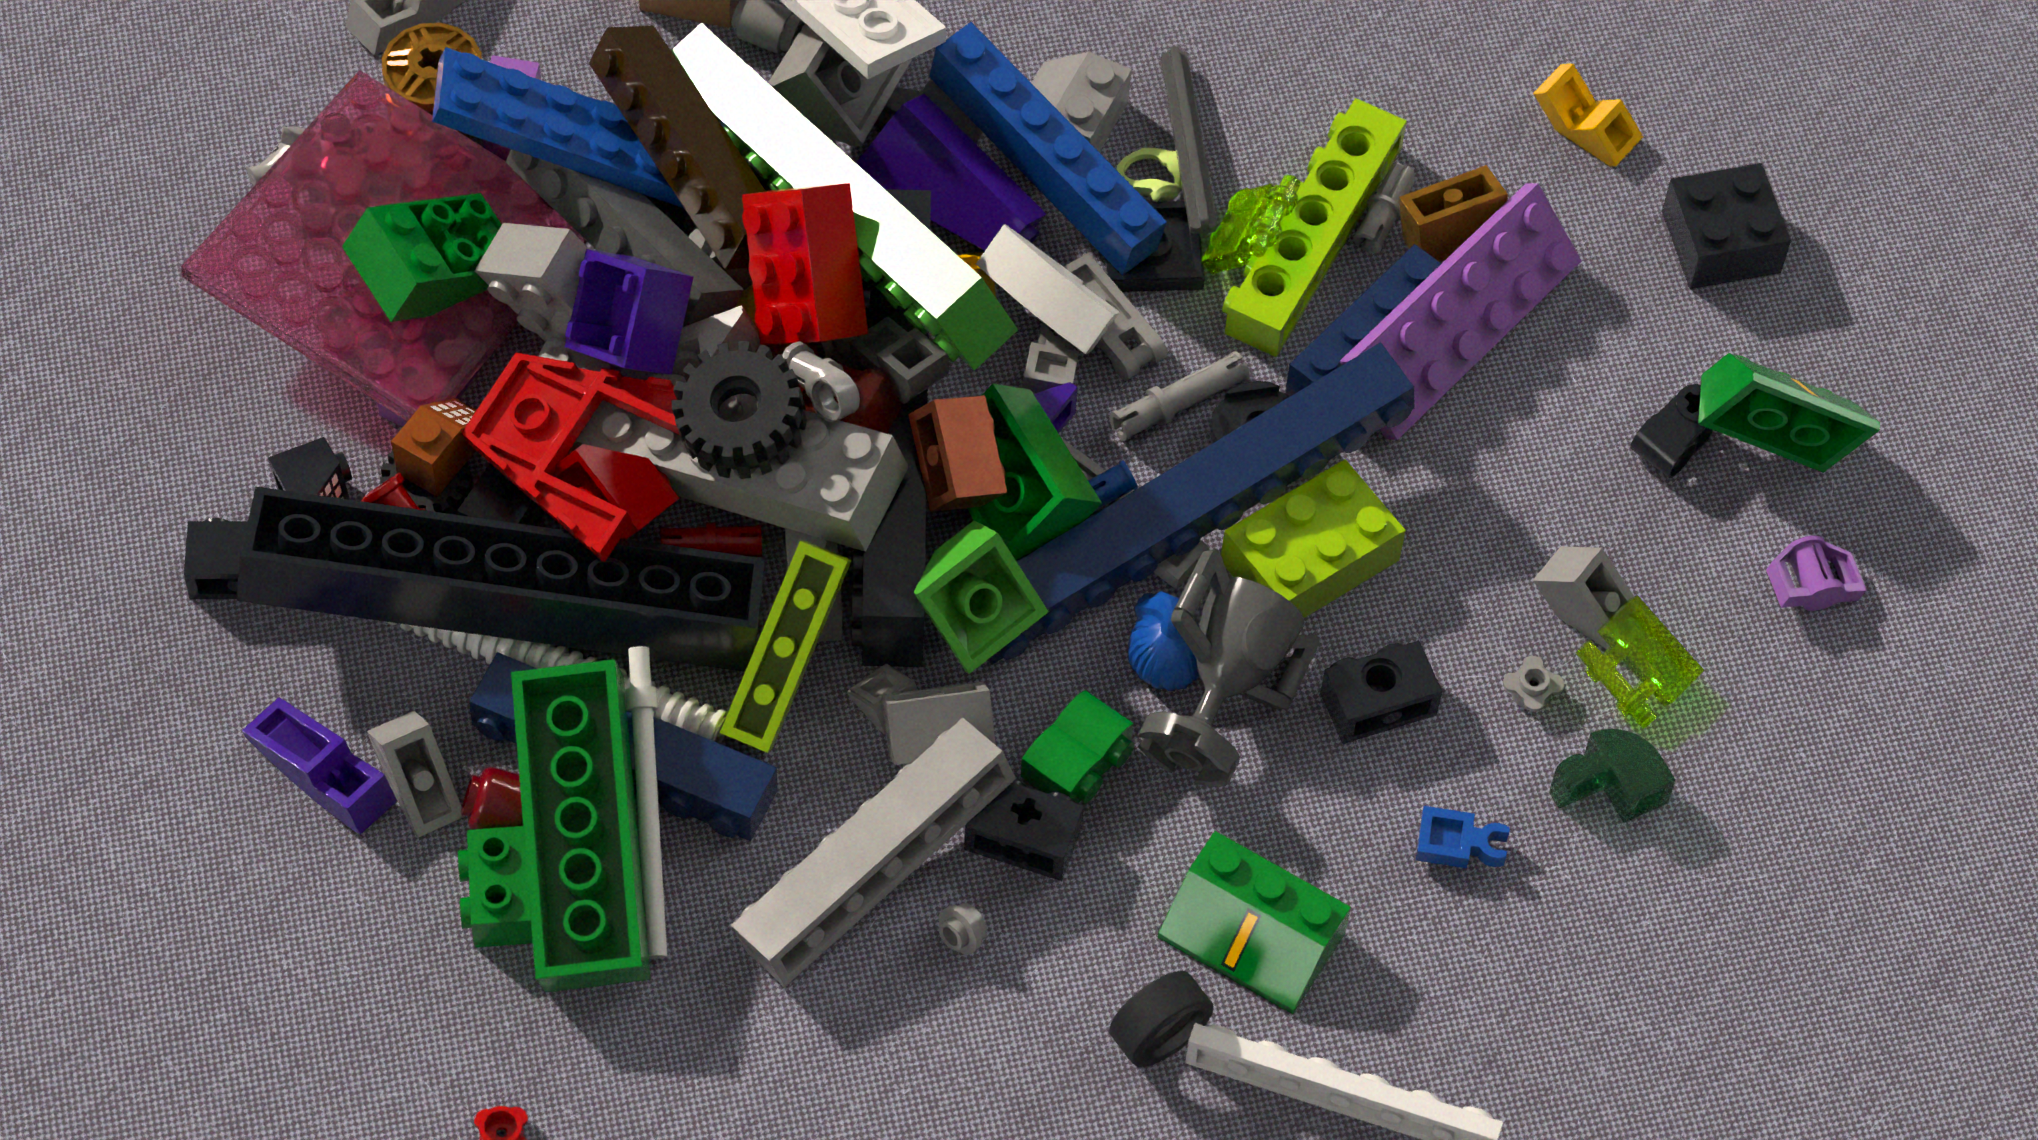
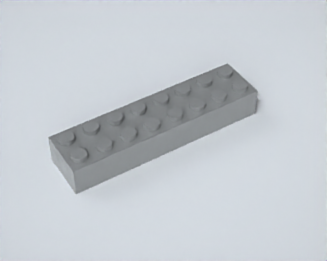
[538,338,909,552]

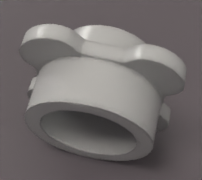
[1503,656,1564,712]

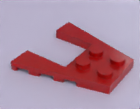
[461,352,680,562]

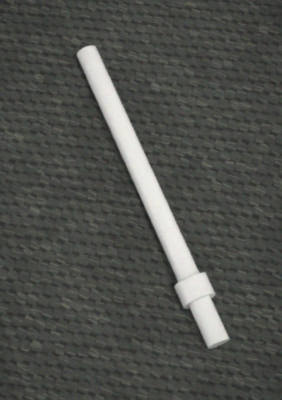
[625,646,667,959]

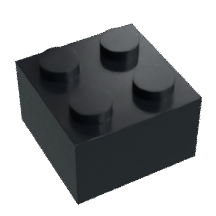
[1662,163,1791,289]

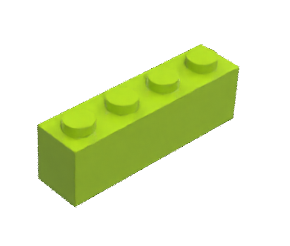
[720,540,852,753]

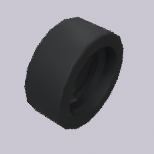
[1109,971,1214,1068]

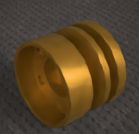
[382,23,482,145]

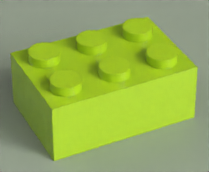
[1221,459,1406,618]

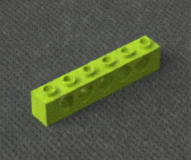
[1222,98,1407,358]

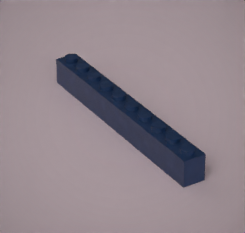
[988,342,1414,665]

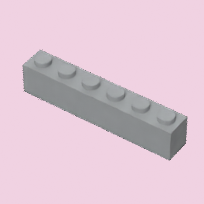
[731,718,1016,987]

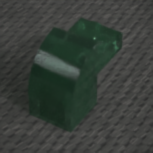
[1549,729,1676,823]

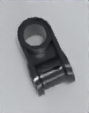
[1630,384,1713,478]

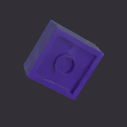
[564,249,694,375]

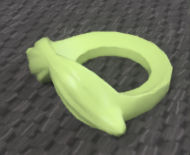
[1116,148,1182,202]

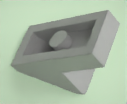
[672,305,760,376]

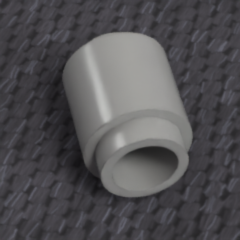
[731,0,805,54]

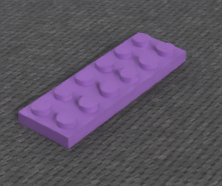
[1339,183,1582,440]

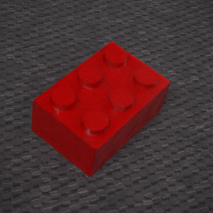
[742,183,868,345]

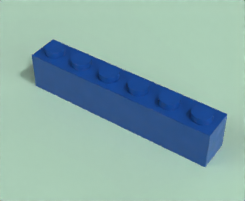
[929,22,1167,276]

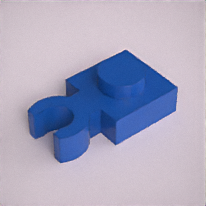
[1416,806,1510,869]

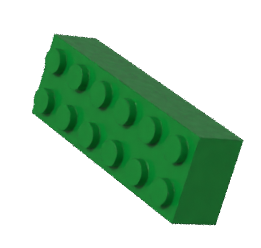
[511,659,651,993]

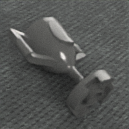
[1138,550,1320,787]

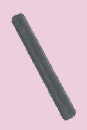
[1160,47,1218,238]

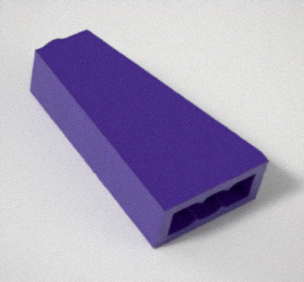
[856,93,1046,250]

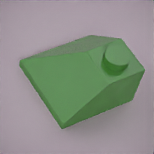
[913,520,1049,674]

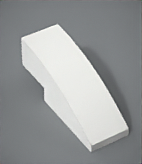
[976,224,1120,354]

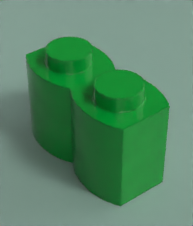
[1020,690,1135,803]

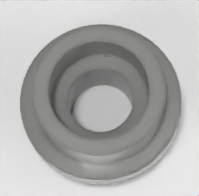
[939,903,987,955]

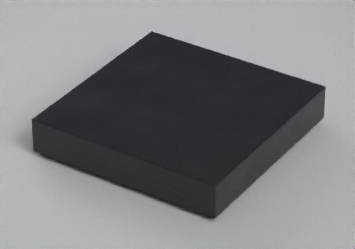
[1105,201,1205,292]

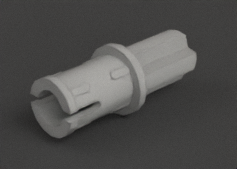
[1353,163,1415,253]

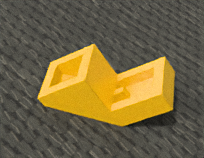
[1533,64,1644,166]

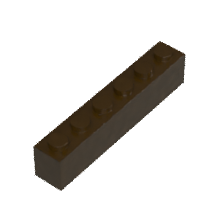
[589,25,765,270]

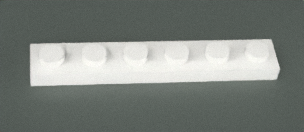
[1185,1023,1503,1140]

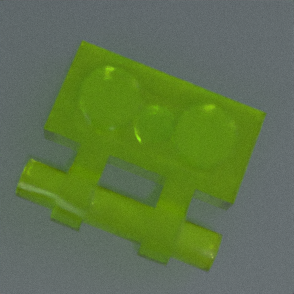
[1201,175,1301,274]
[1575,595,1704,729]

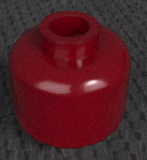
[461,767,523,830]

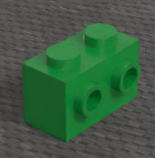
[458,826,533,948]

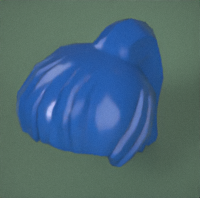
[1128,591,1200,692]

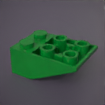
[342,193,502,322]

